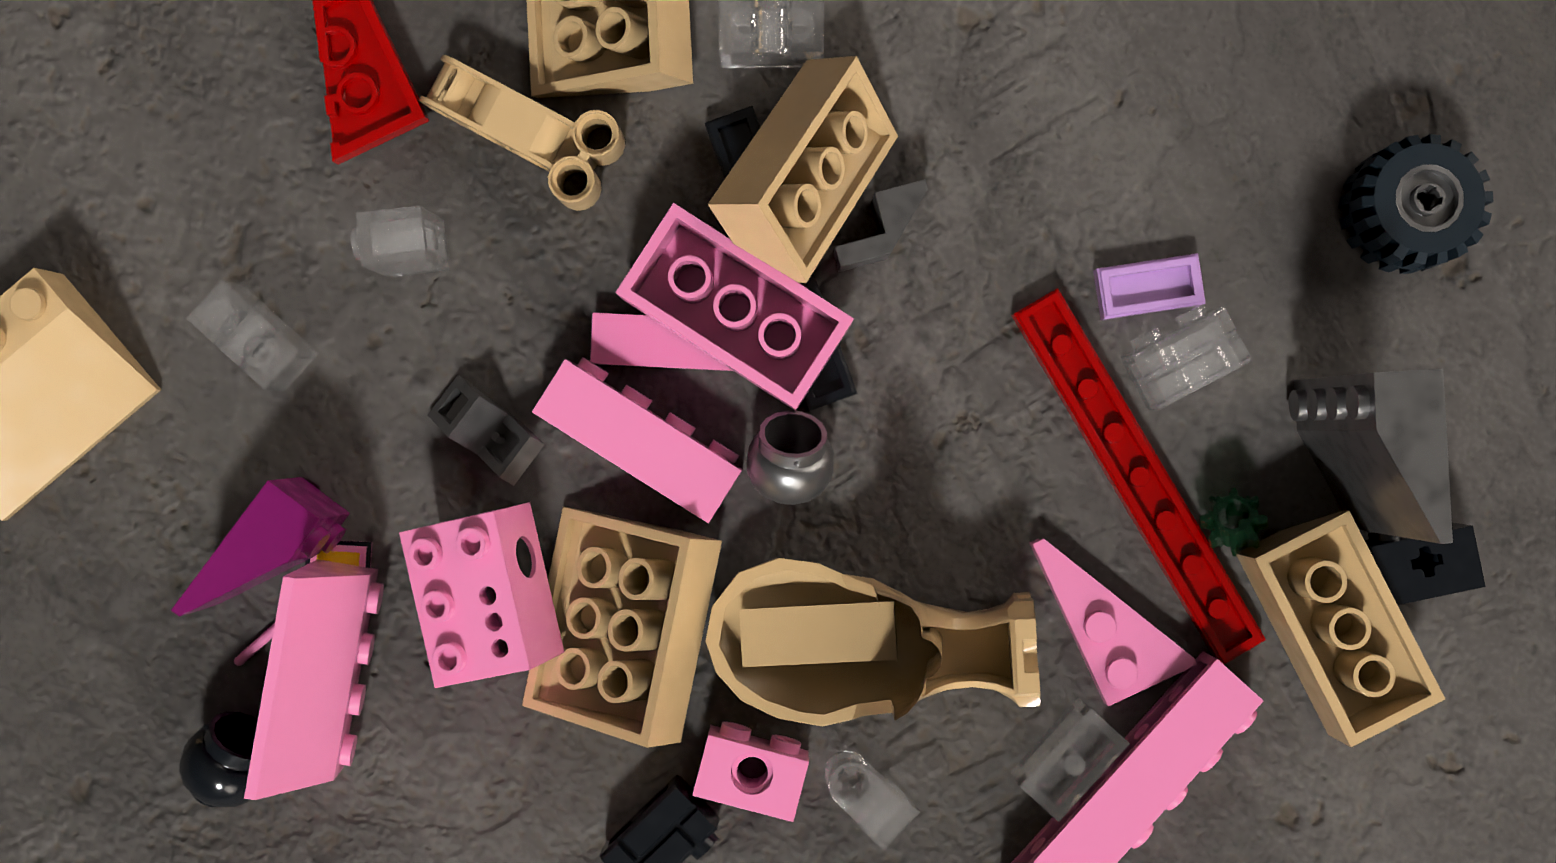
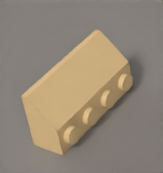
[708,56,898,283]
[1236,510,1445,747]

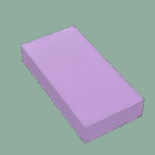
[1093,253,1206,320]

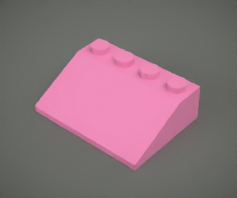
[244,559,384,800]

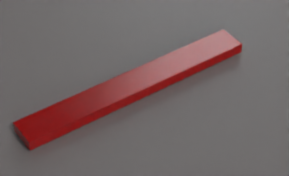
[1011,288,1266,664]

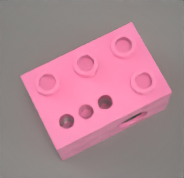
[399,502,564,688]

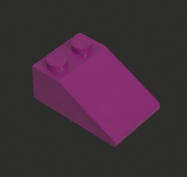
[171,477,350,617]

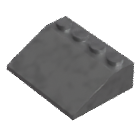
[1289,369,1453,544]

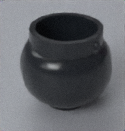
[179,712,258,807]

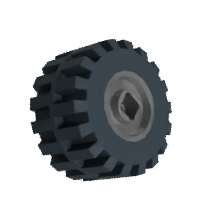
[1338,134,1494,274]

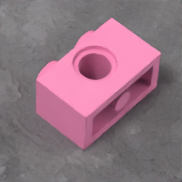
[692,722,809,822]

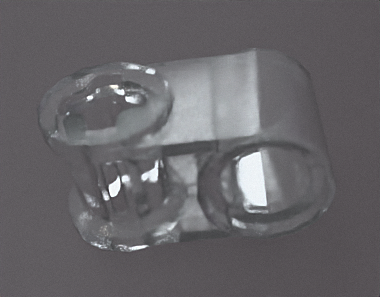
[824,750,920,849]

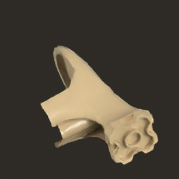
[706,558,1040,727]

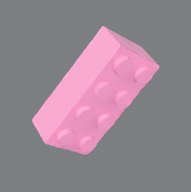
[615,203,854,411]

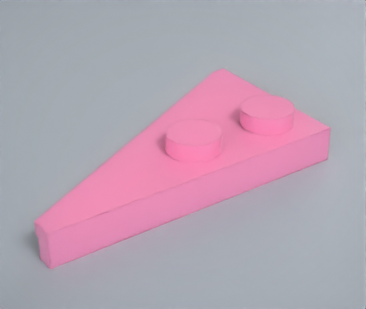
[1029,538,1197,706]

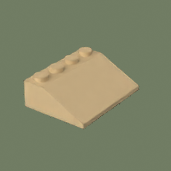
[526,0,693,98]
[0,268,161,521]
[522,507,722,748]

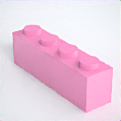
[532,357,743,524]

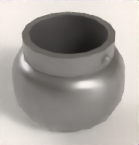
[747,410,834,505]

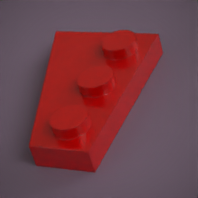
[312,0,430,165]

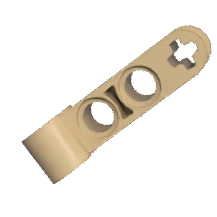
[419,55,625,211]

